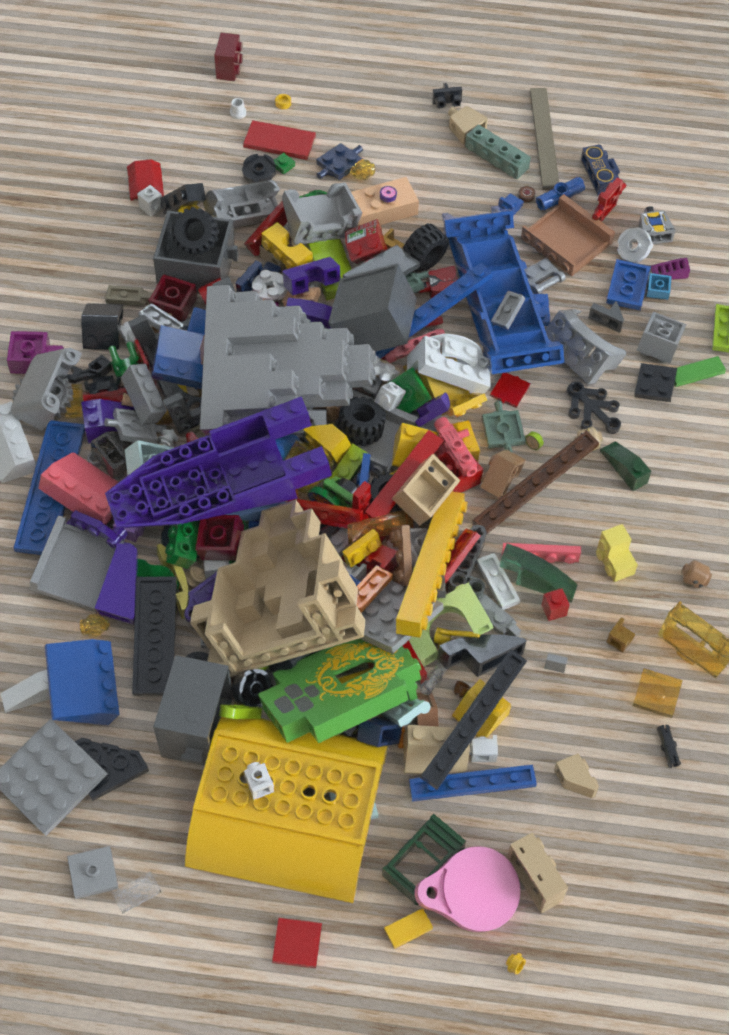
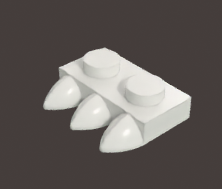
[373,356,400,381]

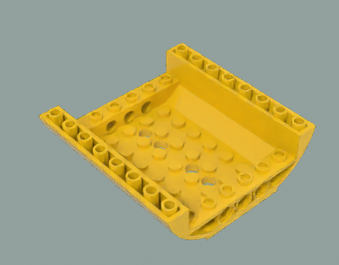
[185,717,389,903]

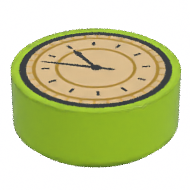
[525,431,544,450]

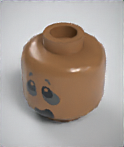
[681,560,712,589]

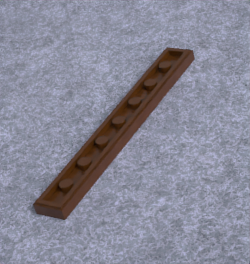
[472,430,599,535]

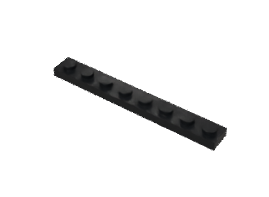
[420,649,527,790]

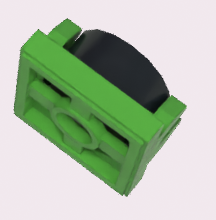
[323,476,358,508]

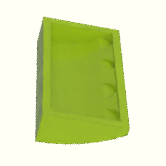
[307,239,352,301]

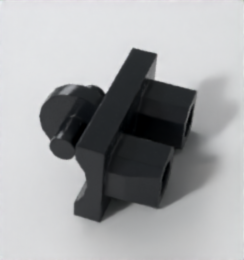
[432,83,462,108]

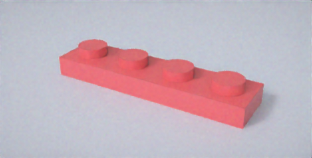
[501,543,581,564]

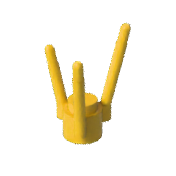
[434,627,480,648]

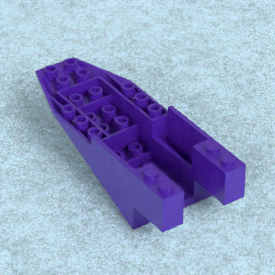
[105,396,332,528]

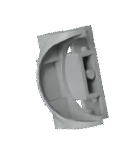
[202,180,280,228]

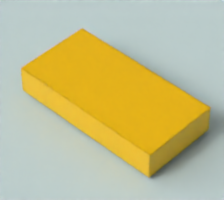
[384,908,433,949]

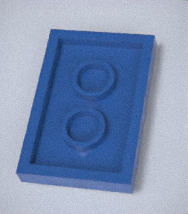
[606,259,651,311]

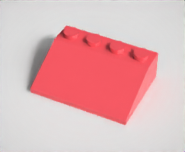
[38,452,119,525]

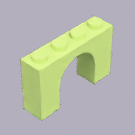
[409,583,494,667]

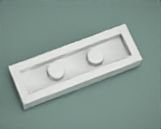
[476,553,520,610]

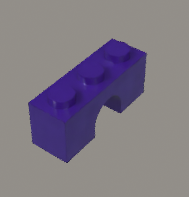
[282,257,341,295]

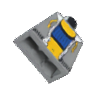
[639,206,675,244]

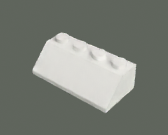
[0,401,36,484]

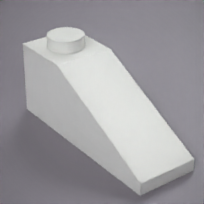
[0,670,50,713]

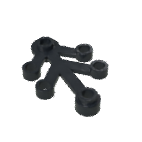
[567,381,621,434]

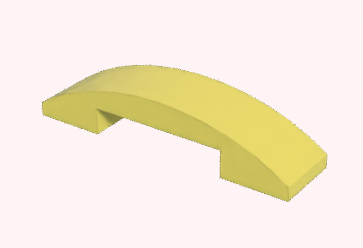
[157,544,188,619]

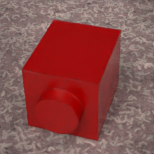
[541,588,570,621]

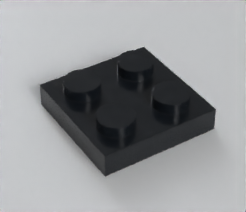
[634,363,677,402]

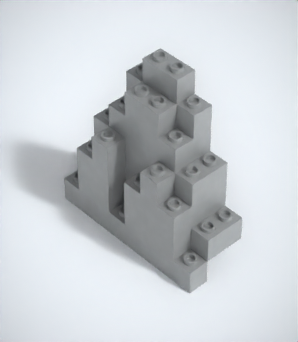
[200,285,376,436]

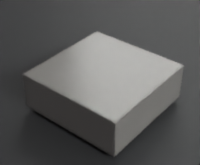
[544,654,568,673]

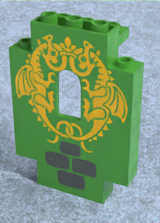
[258,638,421,743]

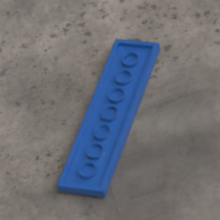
[14,420,85,555]

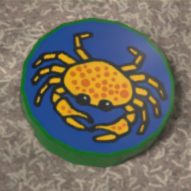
[307,486,342,506]

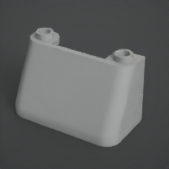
[282,182,362,245]
[11,348,82,430]

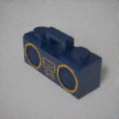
[581,144,620,196]

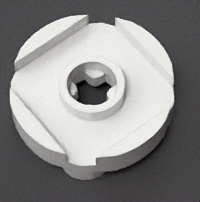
[617,227,653,263]
[252,270,288,301]

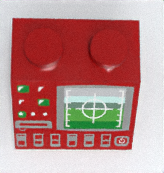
[345,219,388,264]

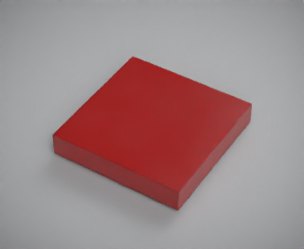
[272,918,322,969]

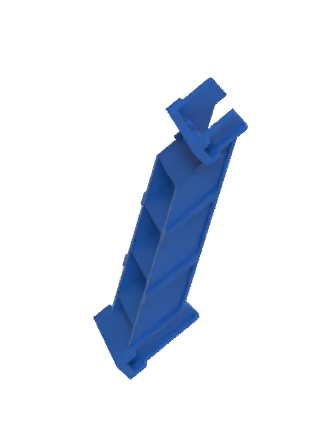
[442,206,564,374]

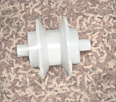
[157,429,178,447]

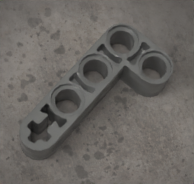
[448,525,487,599]

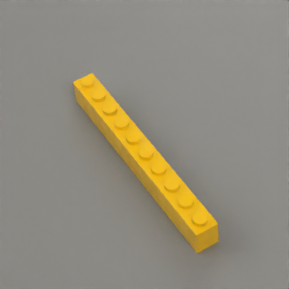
[396,492,468,638]

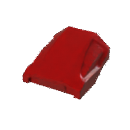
[127,159,164,201]

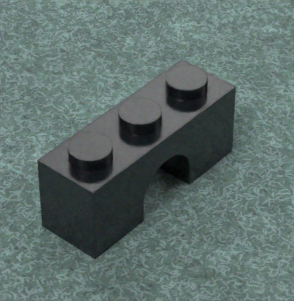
[160,183,206,215]

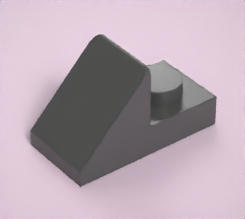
[588,301,624,333]

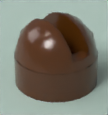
[453,681,471,698]

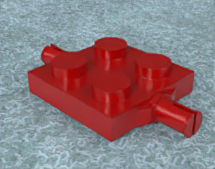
[592,177,627,222]

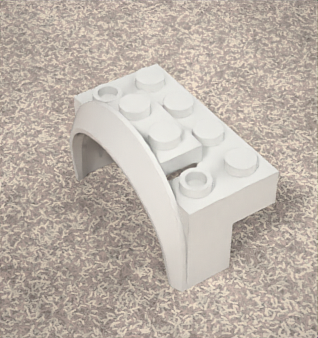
[407,334,491,393]

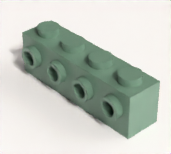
[465,124,531,179]

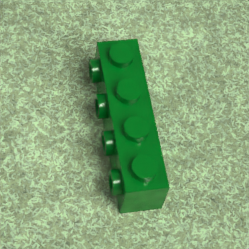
[165,520,200,569]

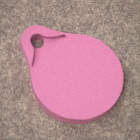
[414,847,520,932]

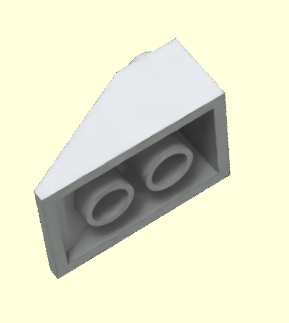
[636,312,687,363]

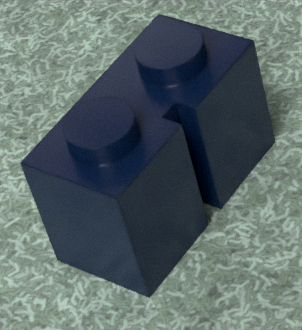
[357,717,403,747]

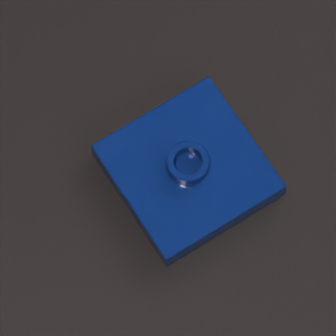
[356,453,371,486]

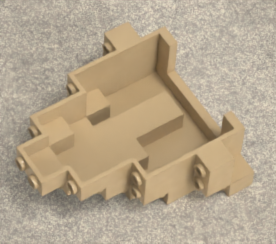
[190,500,365,677]

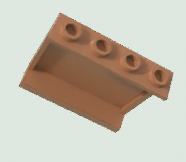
[521,194,615,276]

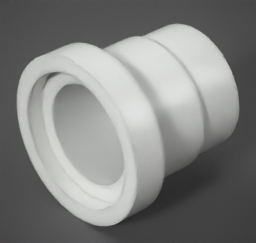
[230,98,246,119]

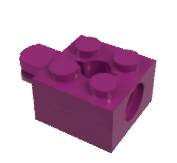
[7,331,64,374]

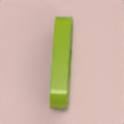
[219,705,263,719]

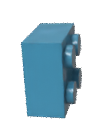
[646,273,672,300]

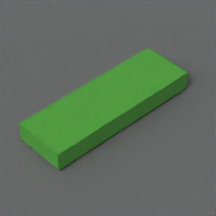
[675,356,726,387]

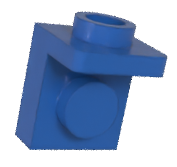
[498,193,524,216]

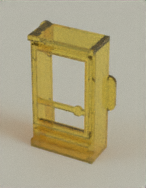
[658,601,729,678]

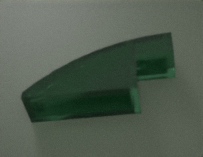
[499,543,578,603]

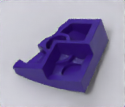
[415,392,450,427]

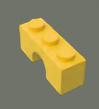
[262,222,313,269]

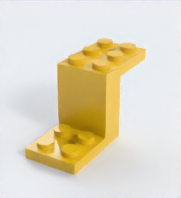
[403,352,487,417]

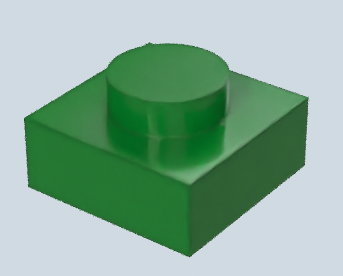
[274,153,295,175]

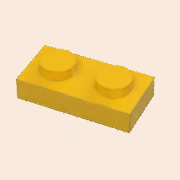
[342,529,382,568]

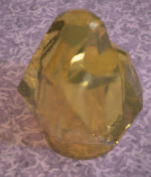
[350,159,375,180]
[80,613,110,638]

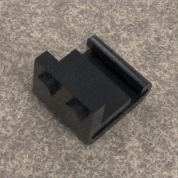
[81,303,123,350]

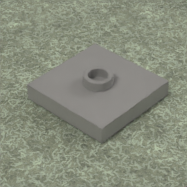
[67,846,119,899]

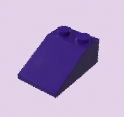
[81,399,135,444]

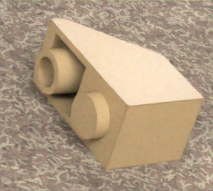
[554,753,599,798]

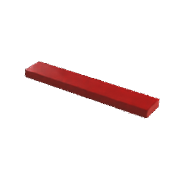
[364,430,444,525]

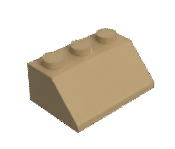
[403,725,470,774]

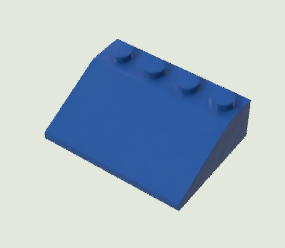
[151,325,204,389]
[45,639,120,725]

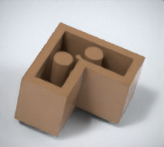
[480,450,526,498]

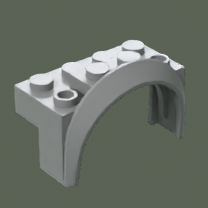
[545,309,626,384]

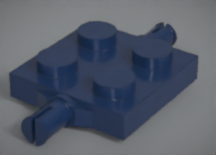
[316,143,364,180]

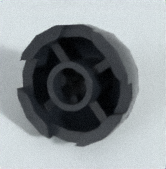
[232,669,273,708]

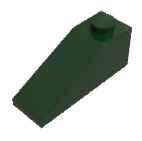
[600,441,652,491]

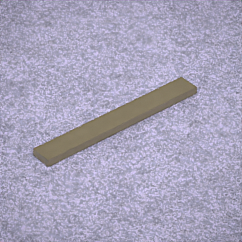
[530,88,559,190]

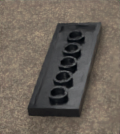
[132,577,177,696]

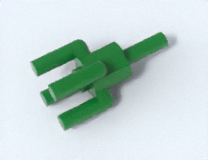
[108,341,139,378]

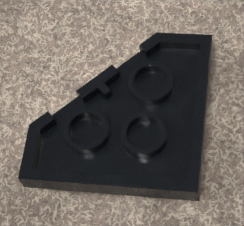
[75,737,149,801]

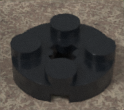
[242,154,276,183]
[84,375,122,394]

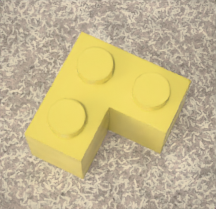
[596,524,638,582]

